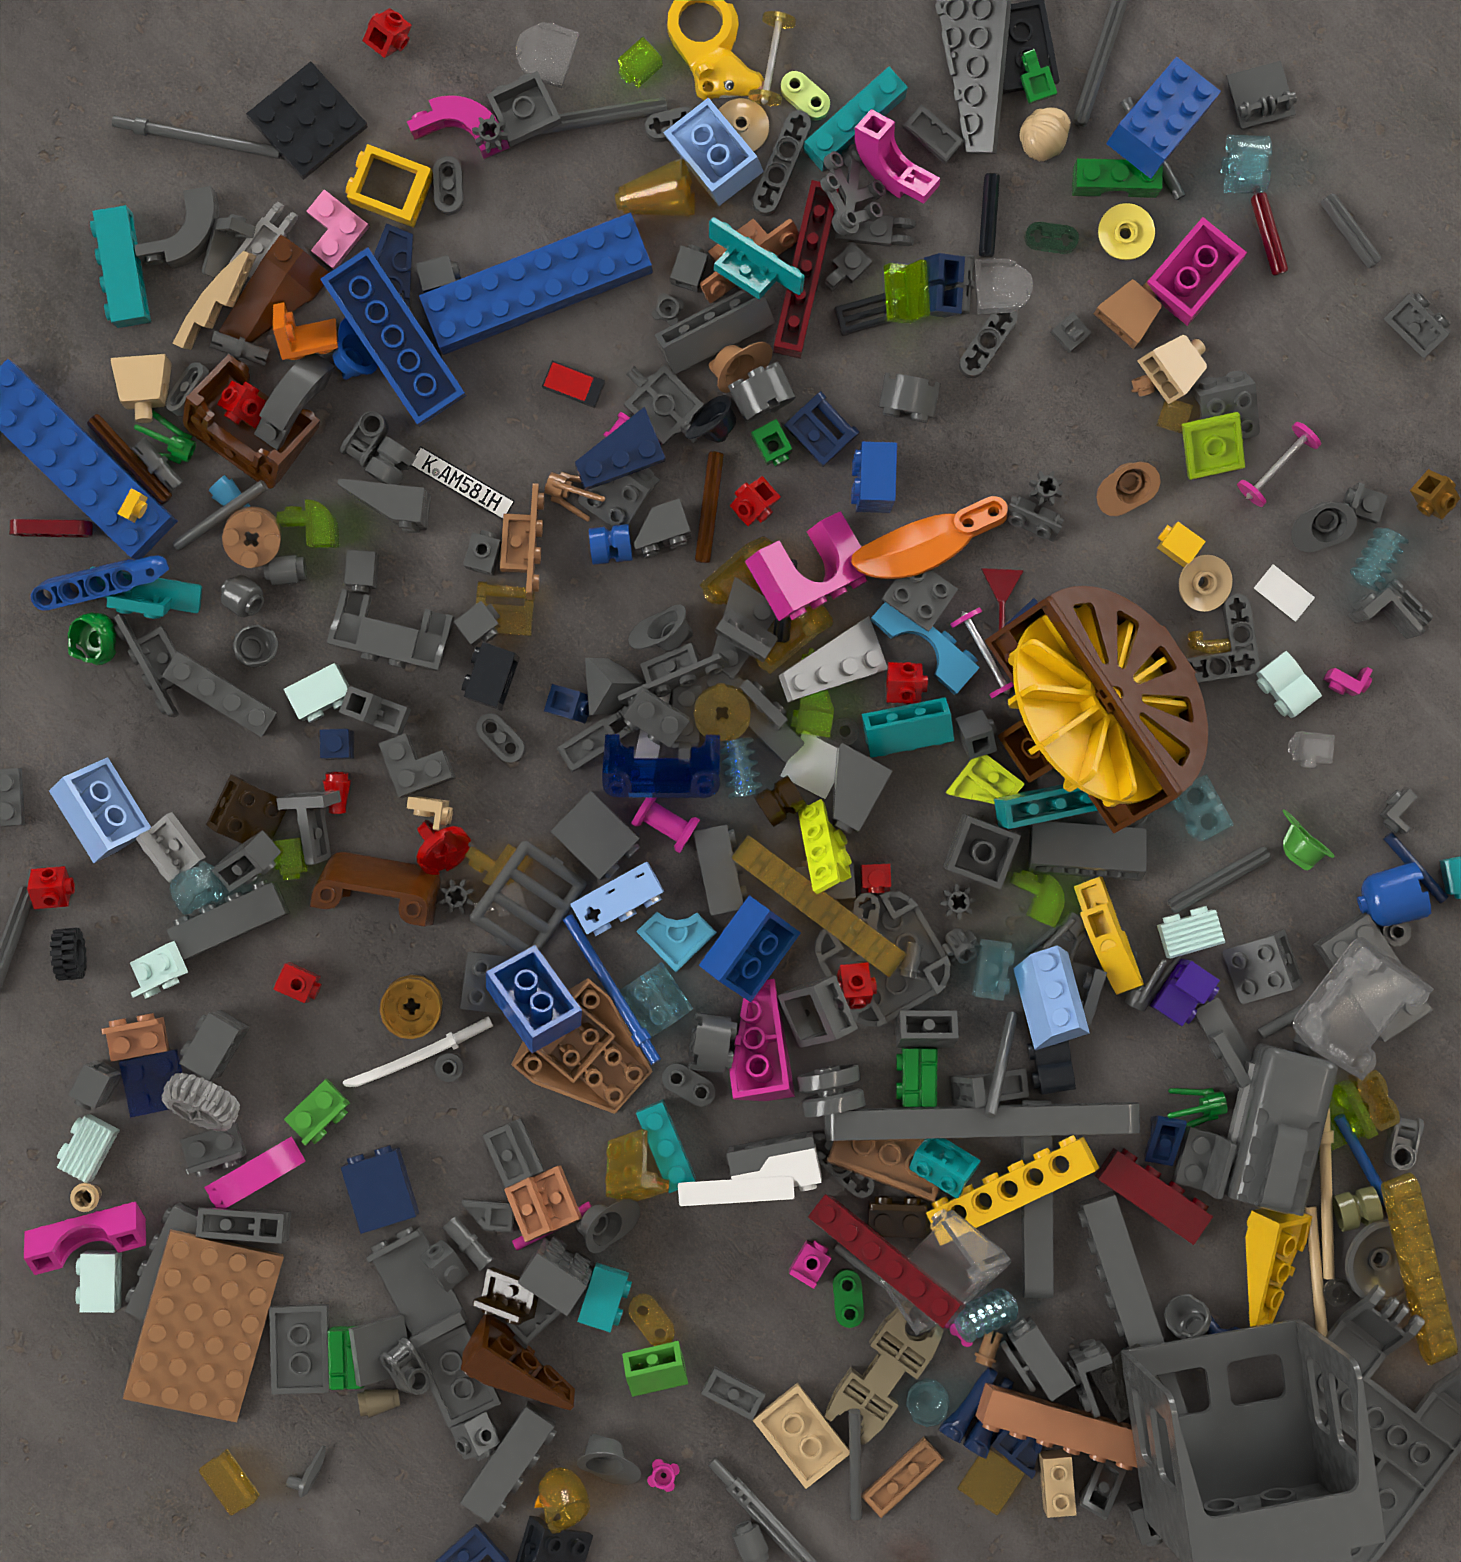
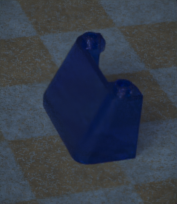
[602,734,720,798]

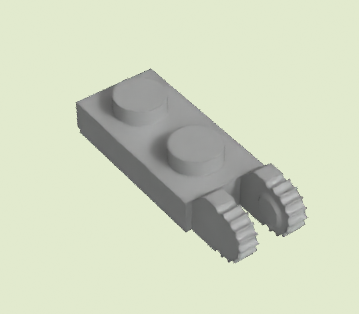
[229,202,298,279]

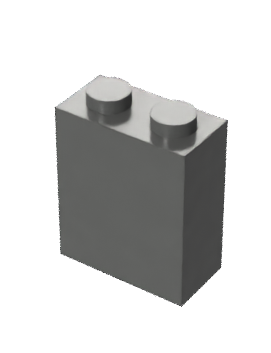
[550,791,640,880]

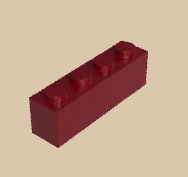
[1095,1148,1213,1245]

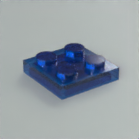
[119,1049,182,1118]

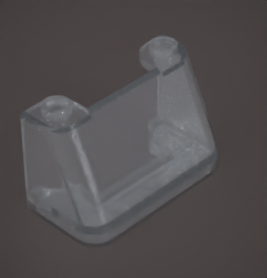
[1293,937,1434,1081]
[878,1209,1012,1335]

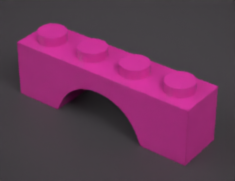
[24,1202,146,1275]

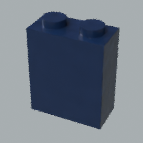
[341,1145,419,1234]

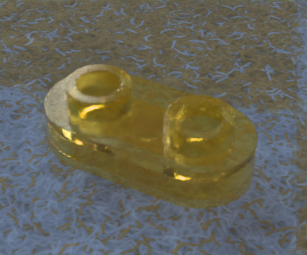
[629,1294,675,1346]

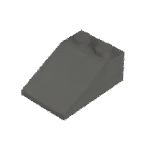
[338,478,431,533]

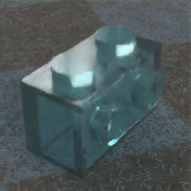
[972,938,1015,1001]

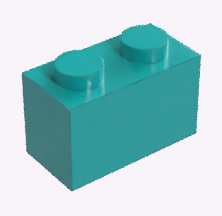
[577,1262,632,1332]

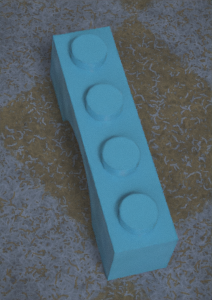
[870,602,980,695]

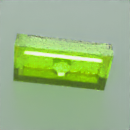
[883,259,930,324]

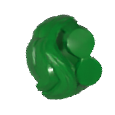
[67,612,117,665]

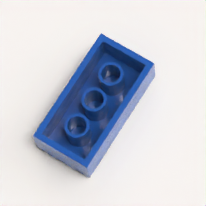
[1106,57,1221,179]

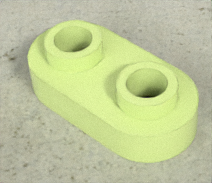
[781,71,830,121]

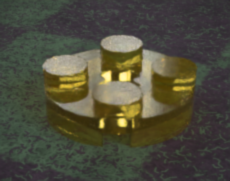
[693,683,751,742]

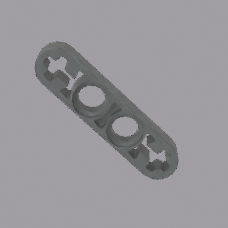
[753,110,811,216]

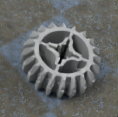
[162,1073,240,1132]

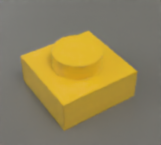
[118,488,148,523]

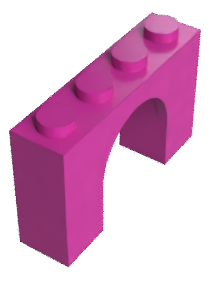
[745,511,867,621]

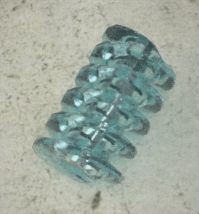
[1350,528,1409,591]
[719,737,763,799]
[954,1288,1018,1343]

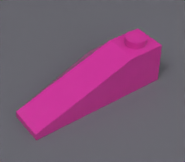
[729,979,795,1101]

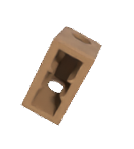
[1093,277,1162,349]

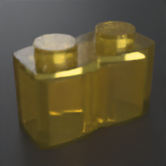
[1348,1067,1400,1131]

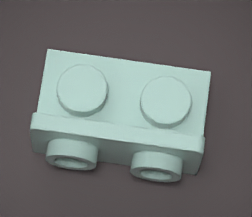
[130,941,188,999]

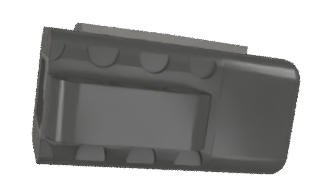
[1225,1044,1338,1216]

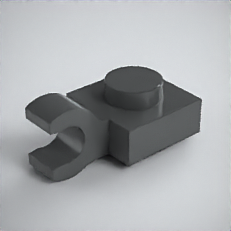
[824,242,872,292]

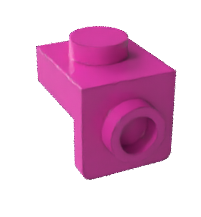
[1323,667,1373,696]

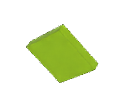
[1182,412,1245,480]

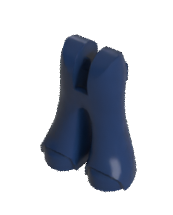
[938,1367,1014,1459]

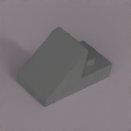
[1079,1460,1126,1520]

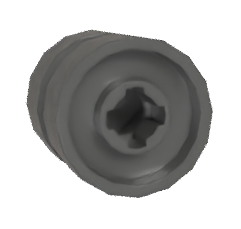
[364,436,417,485]

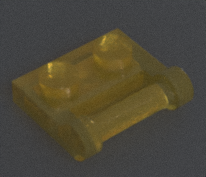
[476,581,535,636]

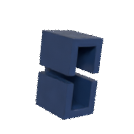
[920,253,965,318]

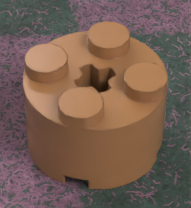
[222,506,281,568]

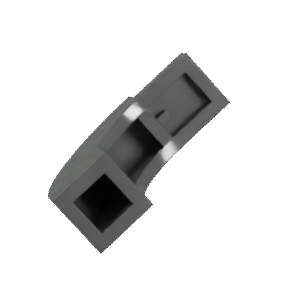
[135,186,219,269]
[254,353,336,450]

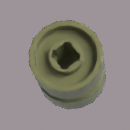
[1333,1186,1383,1232]

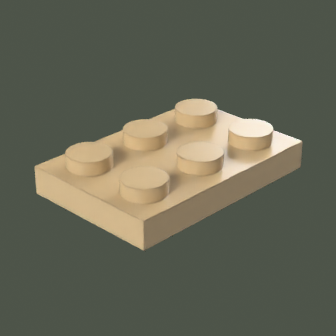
[753,1383,849,1489]

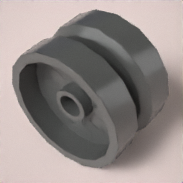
[797,1064,866,1117]

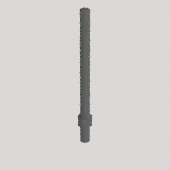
[112,115,281,159]

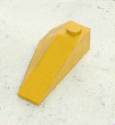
[1245,1208,1313,1327]

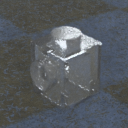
[1288,731,1335,768]

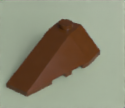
[219,234,329,343]

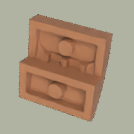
[504,1166,582,1242]

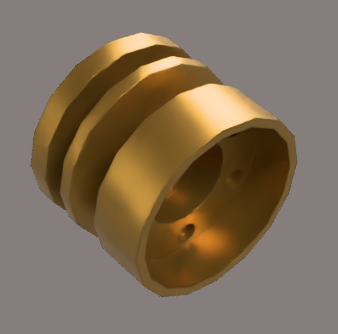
[380,974,443,1039]

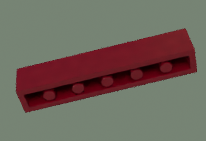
[773,180,839,359]
[808,1194,966,1329]

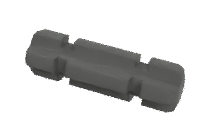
[1384,579,1433,627]

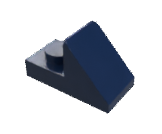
[1144,1116,1187,1166]

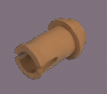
[974,1328,1003,1367]

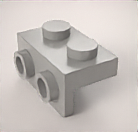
[136,812,206,883]

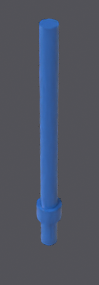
[563,914,661,1065]

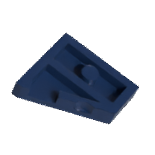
[991,1429,1042,1479]

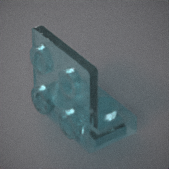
[618,962,693,1038]

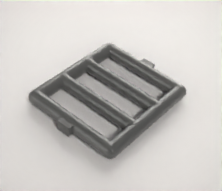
[470,841,587,953]

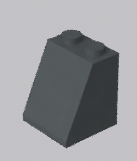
[831,743,892,834]

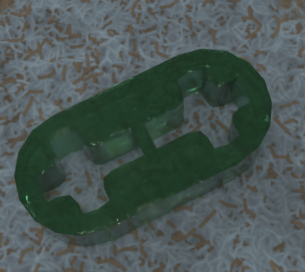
[1024,222,1079,254]

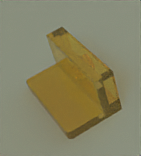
[199,1448,260,1516]

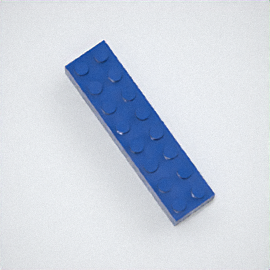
[419,212,653,355]
[0,359,178,560]

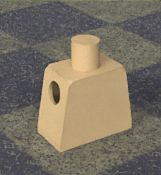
[1137,335,1207,404]
[111,354,171,423]

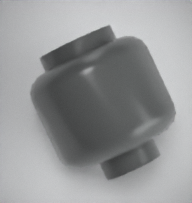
[221,575,264,617]

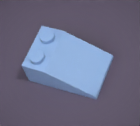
[663,98,764,206]

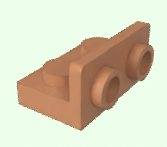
[101,1013,169,1062]

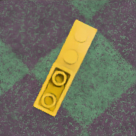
[1074,876,1144,995]

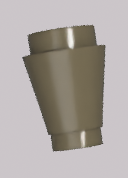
[357,1389,400,1418]

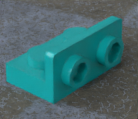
[909,1138,981,1198]

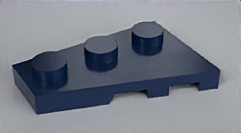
[374,223,413,308]

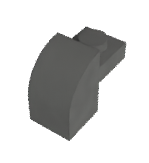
[339,686,412,735]

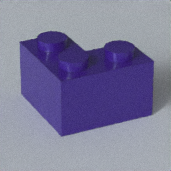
[1149,959,1220,1026]

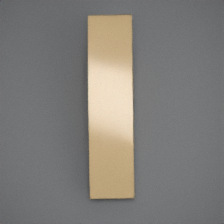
[173,251,256,350]

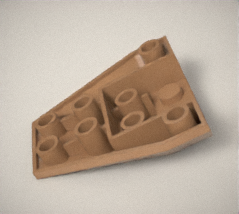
[511,978,653,1114]

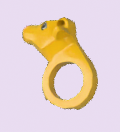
[667,0,764,100]

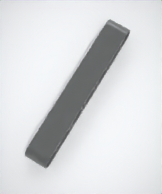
[1021,1100,1054,1298]

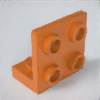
[273,302,338,360]

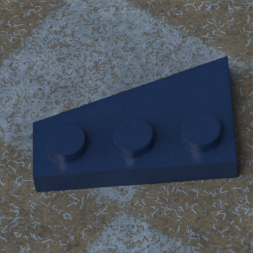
[575,407,666,491]

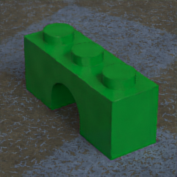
[1072,158,1163,198]

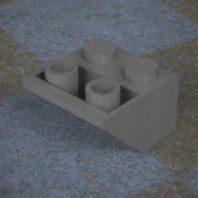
[634,498,691,558]

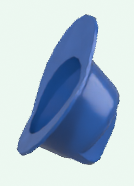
[333,318,377,380]

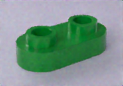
[833,1269,864,1328]

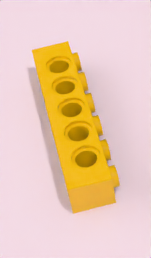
[926,1135,1099,1244]

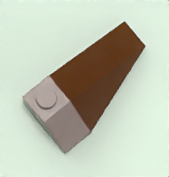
[461,1314,575,1410]

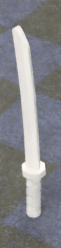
[343,1016,493,1087]

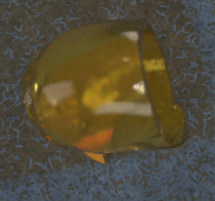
[535,1467,591,1534]

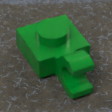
[1020,49,1057,104]

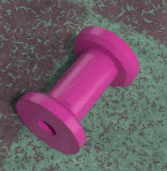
[631,790,700,854]

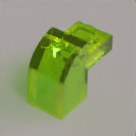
[277,499,339,548]
[1009,870,1065,928]

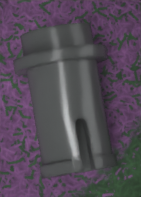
[898,941,924,979]

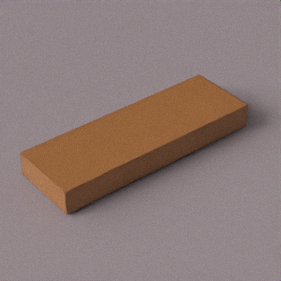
[862,1436,944,1518]

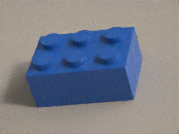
[851,442,897,513]
[699,895,801,1002]
[486,945,582,1053]

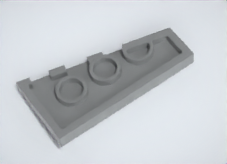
[778,616,888,702]

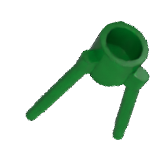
[134,410,196,464]
[1167,1088,1227,1130]

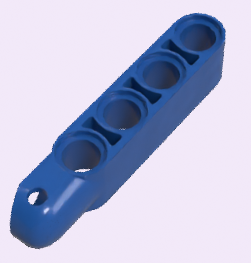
[31,555,169,610]

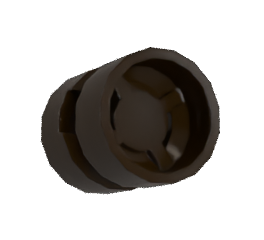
[754,775,807,827]

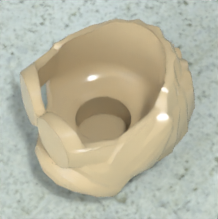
[1020,108,1071,162]

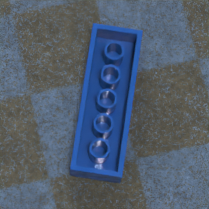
[320,248,467,427]

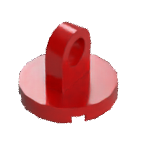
[416,820,471,875]

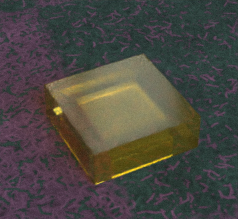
[1156,399,1193,434]

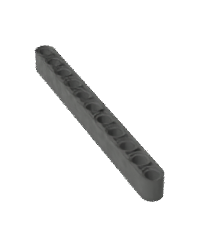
[824,1102,1140,1141]

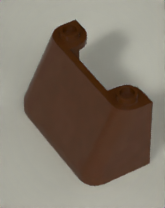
[183,354,320,489]
[310,852,441,926]

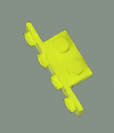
[798,799,852,894]

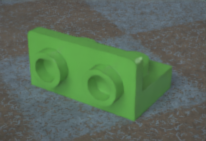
[284,1079,350,1145]

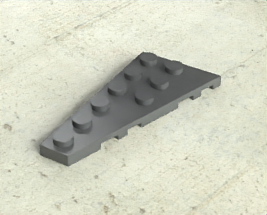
[935,0,1011,154]

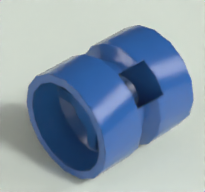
[589,524,633,565]

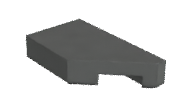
[462,1199,515,1233]

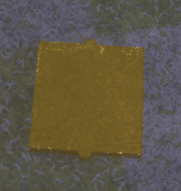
[957,1450,1025,1515]

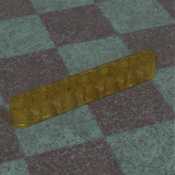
[731,835,907,977]
[1381,1172,1458,1365]

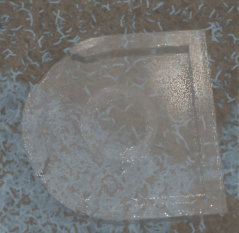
[516,22,580,88]
[974,259,1033,314]

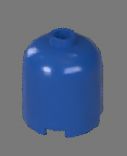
[1357,862,1431,926]

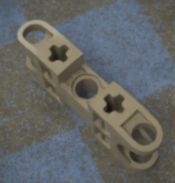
[824,1302,943,1445]

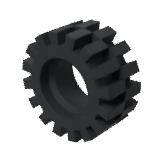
[50,927,87,981]

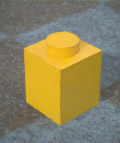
[1157,522,1206,567]

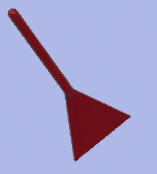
[981,568,1024,630]

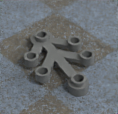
[820,144,886,236]

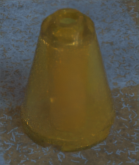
[615,159,696,216]

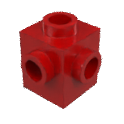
[362,8,412,58]
[217,381,266,428]
[729,476,781,526]
[886,662,928,704]
[27,866,75,909]
[837,962,877,1009]

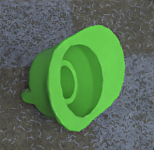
[1282,809,1335,870]

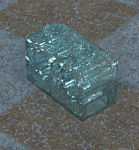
[1172,774,1234,841]

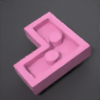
[307,190,370,270]

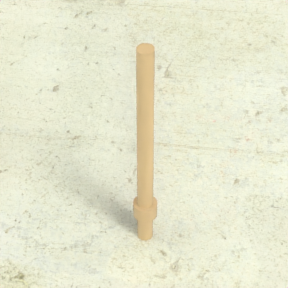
[1319,1108,1335,1279]
[1305,1206,1328,1337]

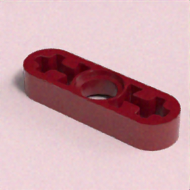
[9,519,93,538]

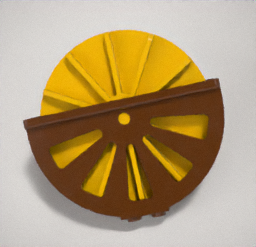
[984,586,1208,833]

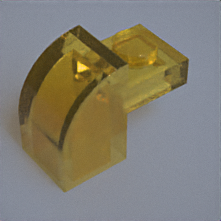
[465,844,534,886]

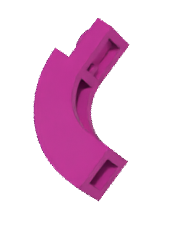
[407,96,509,159]
[855,109,940,204]
[204,1136,306,1208]

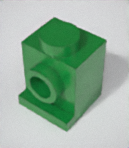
[751,419,792,467]

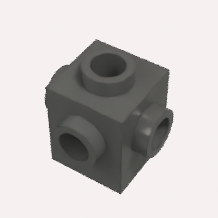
[450,1411,500,1461]

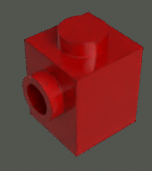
[273,962,322,1003]

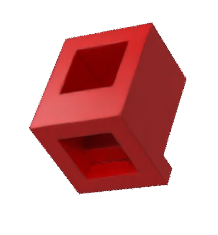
[860,864,891,893]

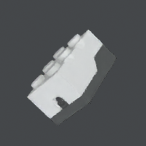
[726,1130,822,1191]

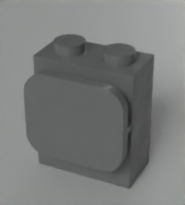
[1000,1316,1076,1402]

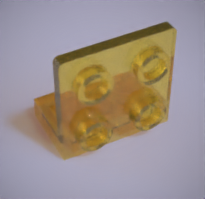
[605,1129,669,1202]

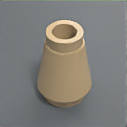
[70,1183,102,1212]

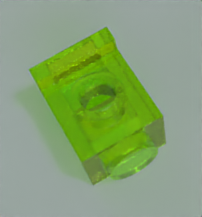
[273,838,308,880]

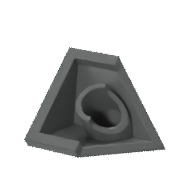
[585,658,646,715]

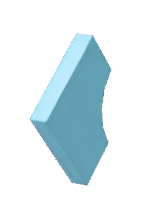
[636,912,717,972]

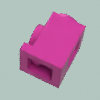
[789,1240,831,1289]

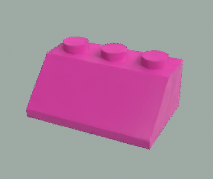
[1147,217,1247,326]

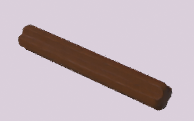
[87,414,172,505]
[695,451,724,563]

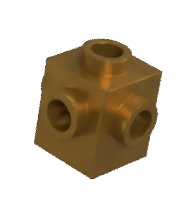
[1410,469,1461,520]

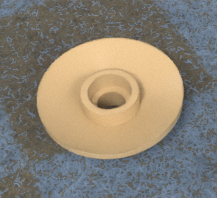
[719,98,769,152]
[1179,555,1233,612]

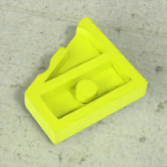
[945,754,1024,804]

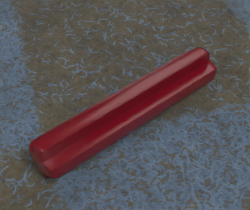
[1251,192,1288,276]

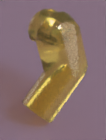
[1187,631,1231,654]

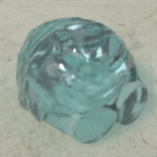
[169,861,224,915]

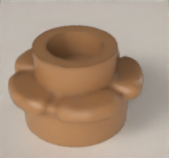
[1131,375,1155,396]

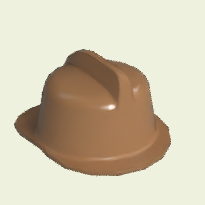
[709,342,773,393]
[1096,462,1161,516]

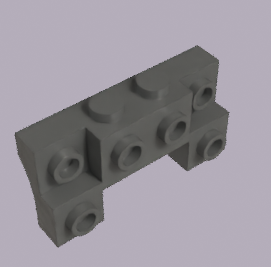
[327,589,455,671]

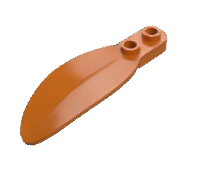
[851,496,1008,579]

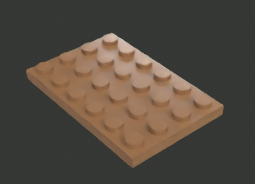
[123,1229,284,1423]

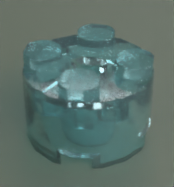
[1221,135,1272,194]

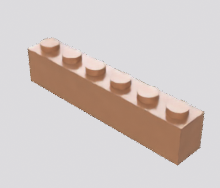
[975,1383,1138,1471]

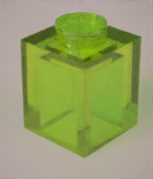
[618,37,663,88]

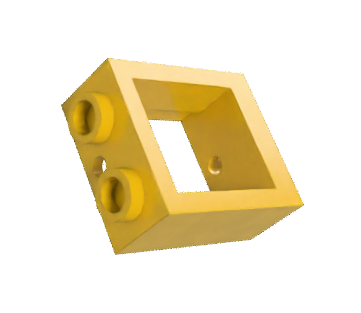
[345,144,433,228]

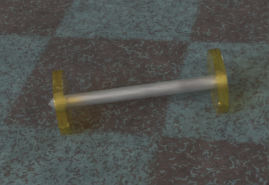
[748,11,796,106]

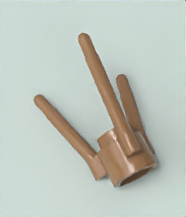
[545,472,605,522]

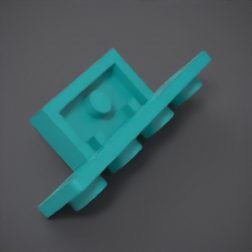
[709,217,805,300]
[90,566,202,619]

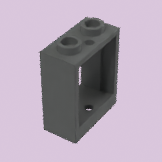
[777,975,858,1048]

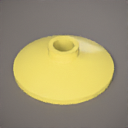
[1098,203,1155,260]

